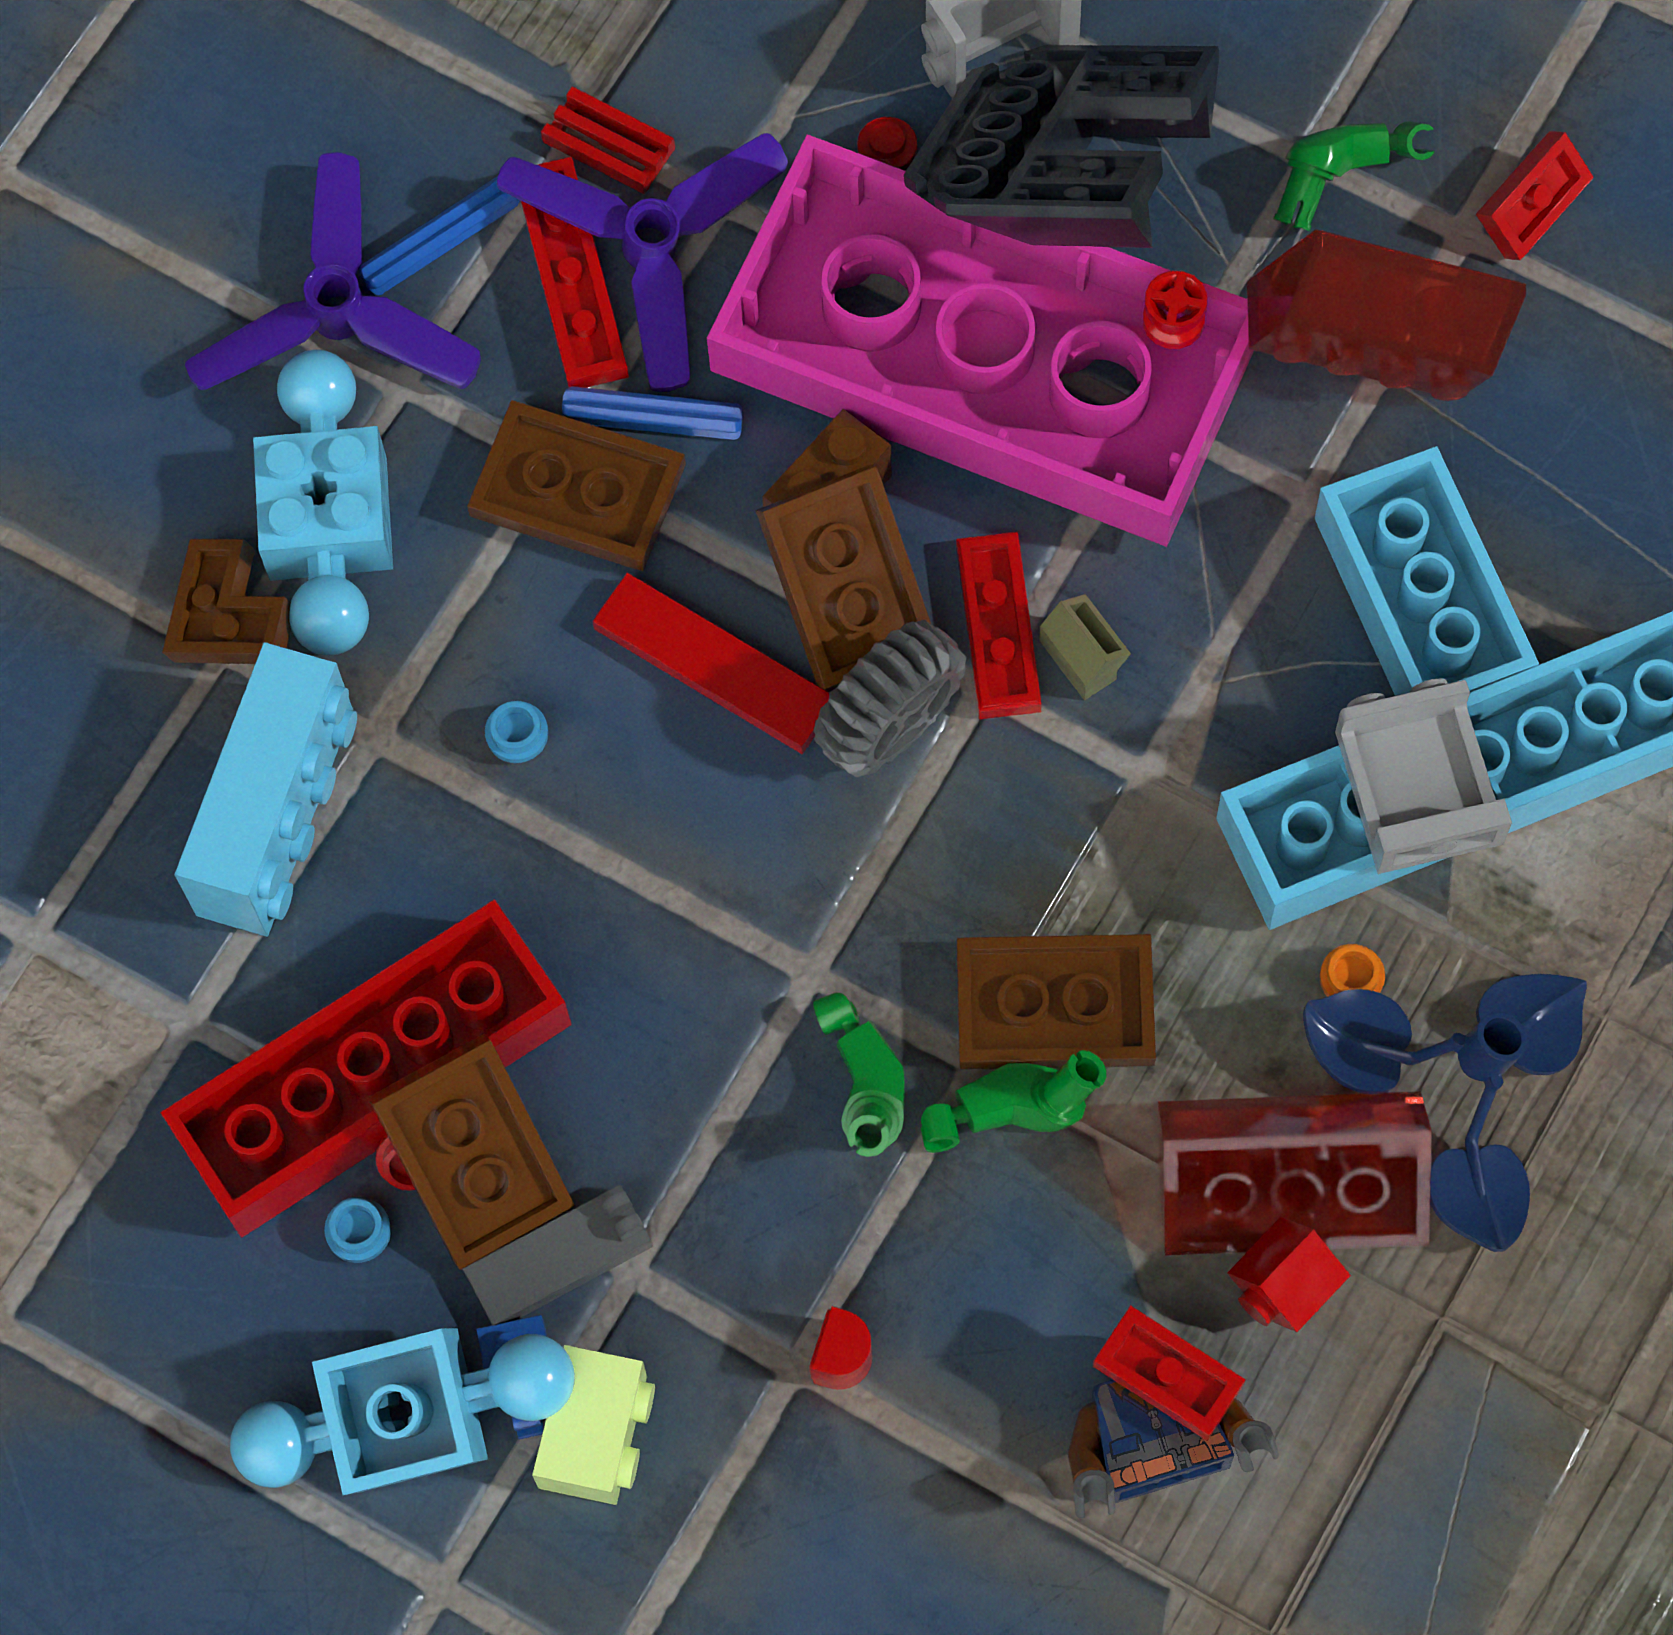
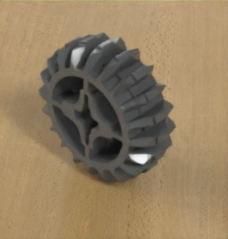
[814,619,966,778]

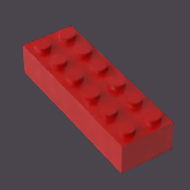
[160,899,572,1238]

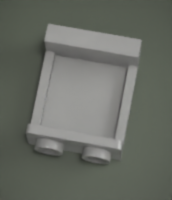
[921,0,1082,99]
[1335,678,1512,874]

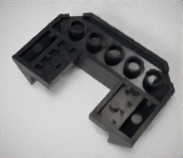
[904,45,1219,248]

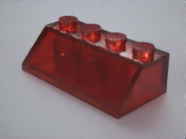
[1247,229,1526,401]
[1158,1091,1432,1256]

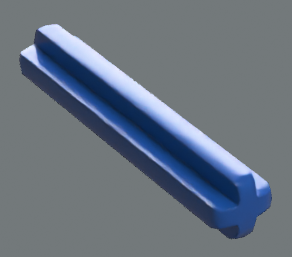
[359,176,520,295]
[562,386,744,440]

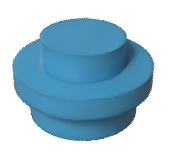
[485,701,549,763]
[324,1197,391,1263]

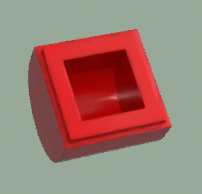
[809,1306,872,1390]

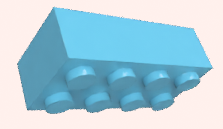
[1314,446,1539,696]
[174,642,357,937]

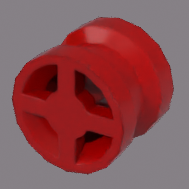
[1143,271,1207,349]

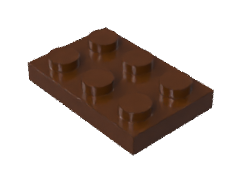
[467,400,686,571]
[755,465,931,689]
[957,934,1156,1069]
[367,1033,575,1270]

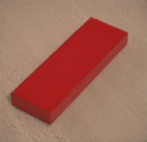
[956,532,1042,720]

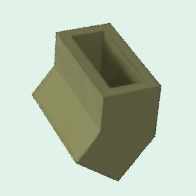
[1039,594,1131,701]

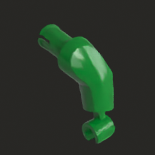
[1273,121,1434,232]
[813,992,905,1157]
[921,1050,1106,1153]

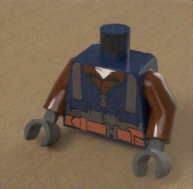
[1067,1380,1279,1518]

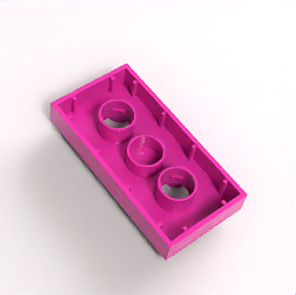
[707,134,1264,547]

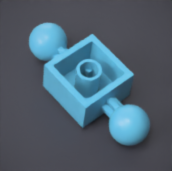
[253,350,393,655]
[230,1328,575,1495]

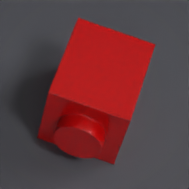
[1227,1217,1351,1332]

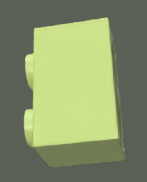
[532,1345,655,1505]

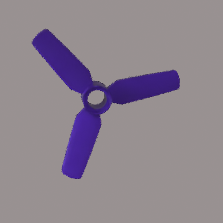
[497,133,788,392]
[185,152,481,390]

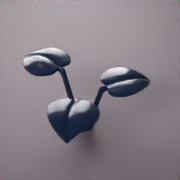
[1303,974,1587,1252]

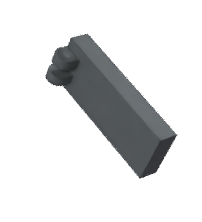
[463,1185,653,1325]

